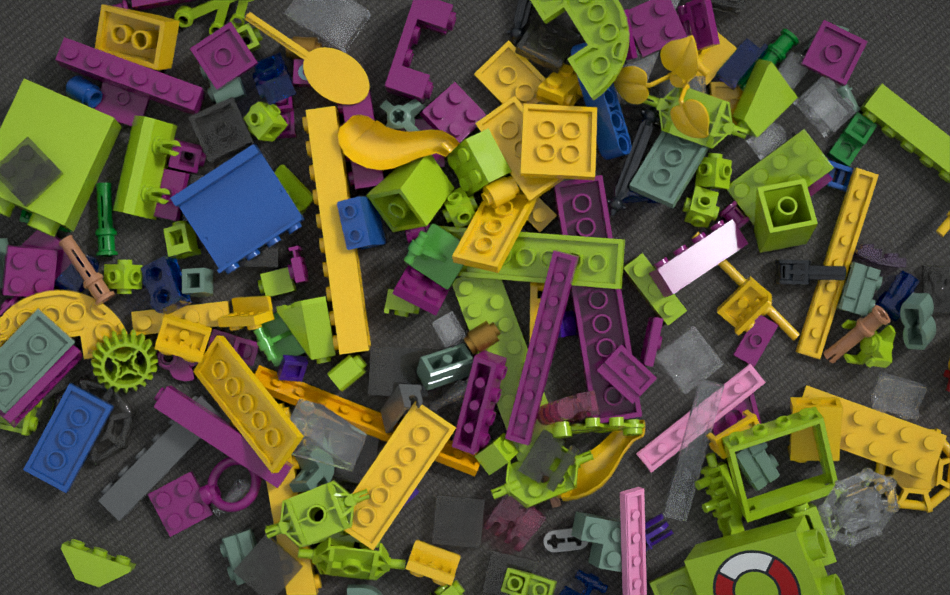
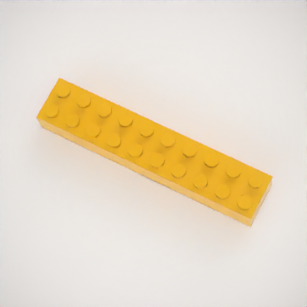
[302,106,371,355]

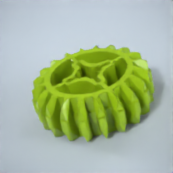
[91,328,158,394]

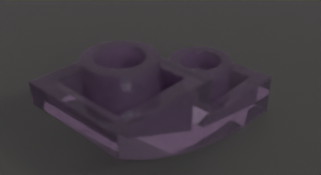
[854,244,907,268]

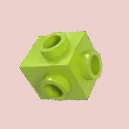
[243,102,288,142]
[695,153,732,189]
[682,186,720,228]
[442,187,478,229]
[104,260,142,294]

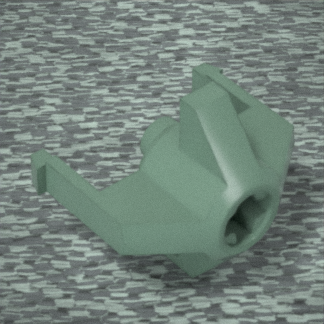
[380,98,426,132]

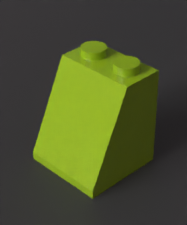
[367,155,454,232]
[754,179,818,253]

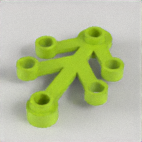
[174,0,254,35]
[552,417,645,438]

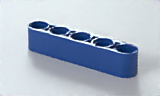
[571,42,632,160]

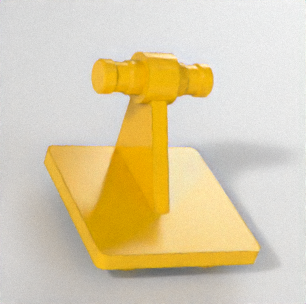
[695,32,737,85]

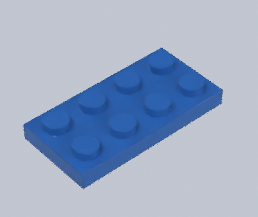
[23,383,114,493]

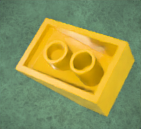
[95,4,180,70]

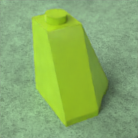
[276,296,336,364]

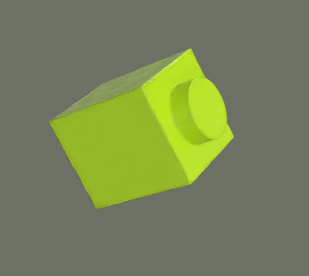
[258,267,297,297]
[474,433,519,475]

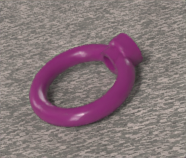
[199,457,261,512]

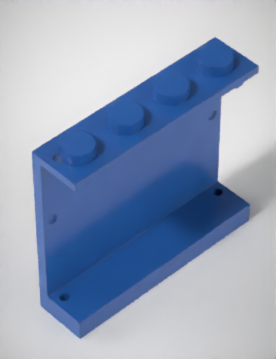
[170,144,305,274]

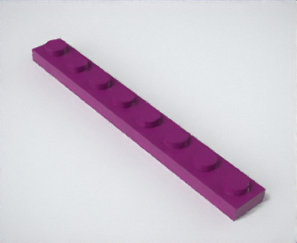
[505,250,579,446]

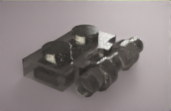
[518,429,579,492]

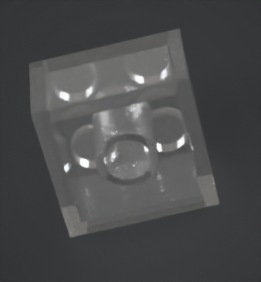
[793,76,856,137]
[655,326,724,394]

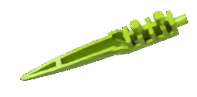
[695,453,745,537]

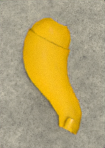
[338,115,460,170]
[556,420,645,502]

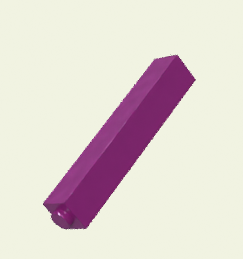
[154,386,294,488]

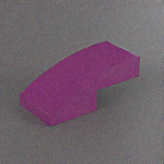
[206,328,259,366]

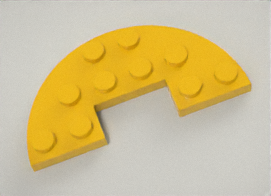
[0,290,128,359]

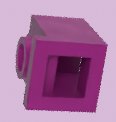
[168,138,207,173]

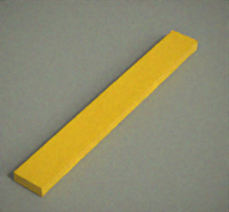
[795,168,879,359]

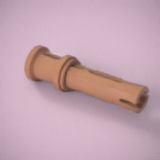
[59,235,115,306]
[824,305,890,363]

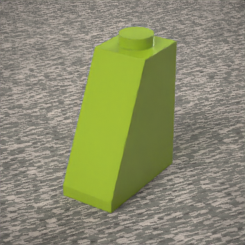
[732,59,798,138]

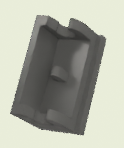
[380,384,423,433]

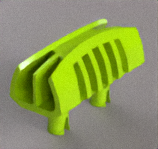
[113,116,181,220]

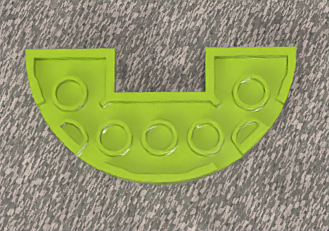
[530,0,630,100]

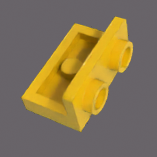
[537,63,583,106]
[717,276,772,336]
[217,296,274,331]
[154,314,212,363]
[406,540,461,586]

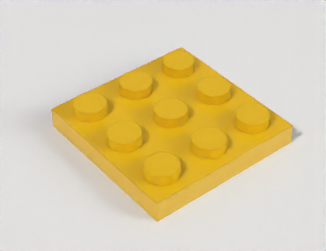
[520,104,597,180]

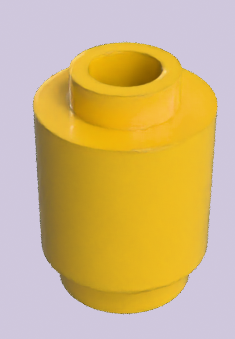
[481,176,519,209]

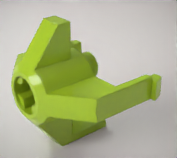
[841,320,896,368]

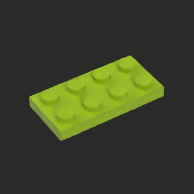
[727,129,834,225]

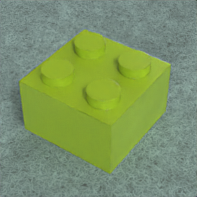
[447,128,512,197]

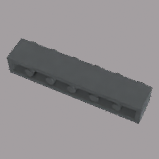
[98,395,224,521]

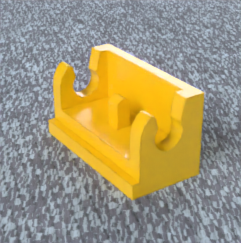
[706,410,760,459]

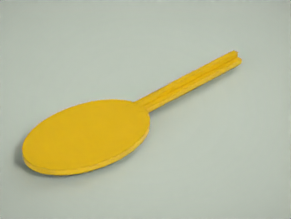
[245,12,370,105]

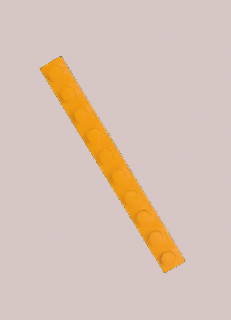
[255,365,480,477]

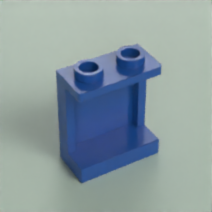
[337,196,386,250]

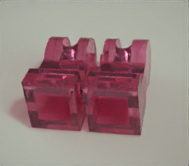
[537,390,600,426]
[483,494,546,552]

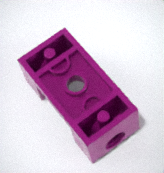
[385,0,457,104]

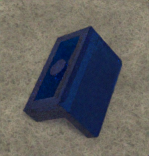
[716,38,768,90]

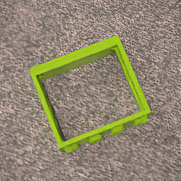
[722,407,840,523]

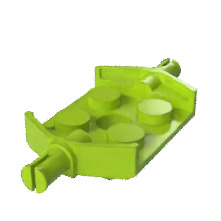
[643,87,748,149]
[491,442,594,508]
[265,480,370,547]
[298,537,406,580]

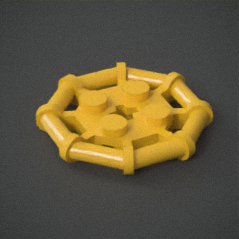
[873,428,950,513]

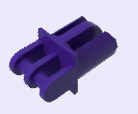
[645,513,674,551]

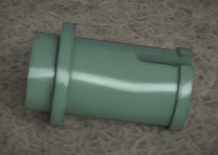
[834,84,861,116]

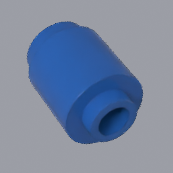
[66,75,102,108]

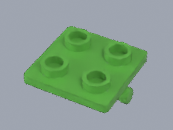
[404,224,464,289]
[253,312,305,366]

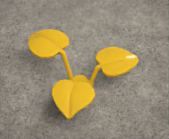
[613,35,709,138]

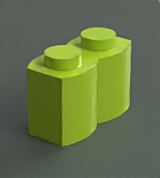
[327,353,367,392]

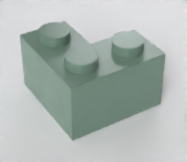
[571,511,622,572]

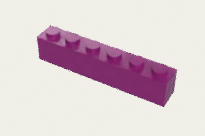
[55,37,206,117]

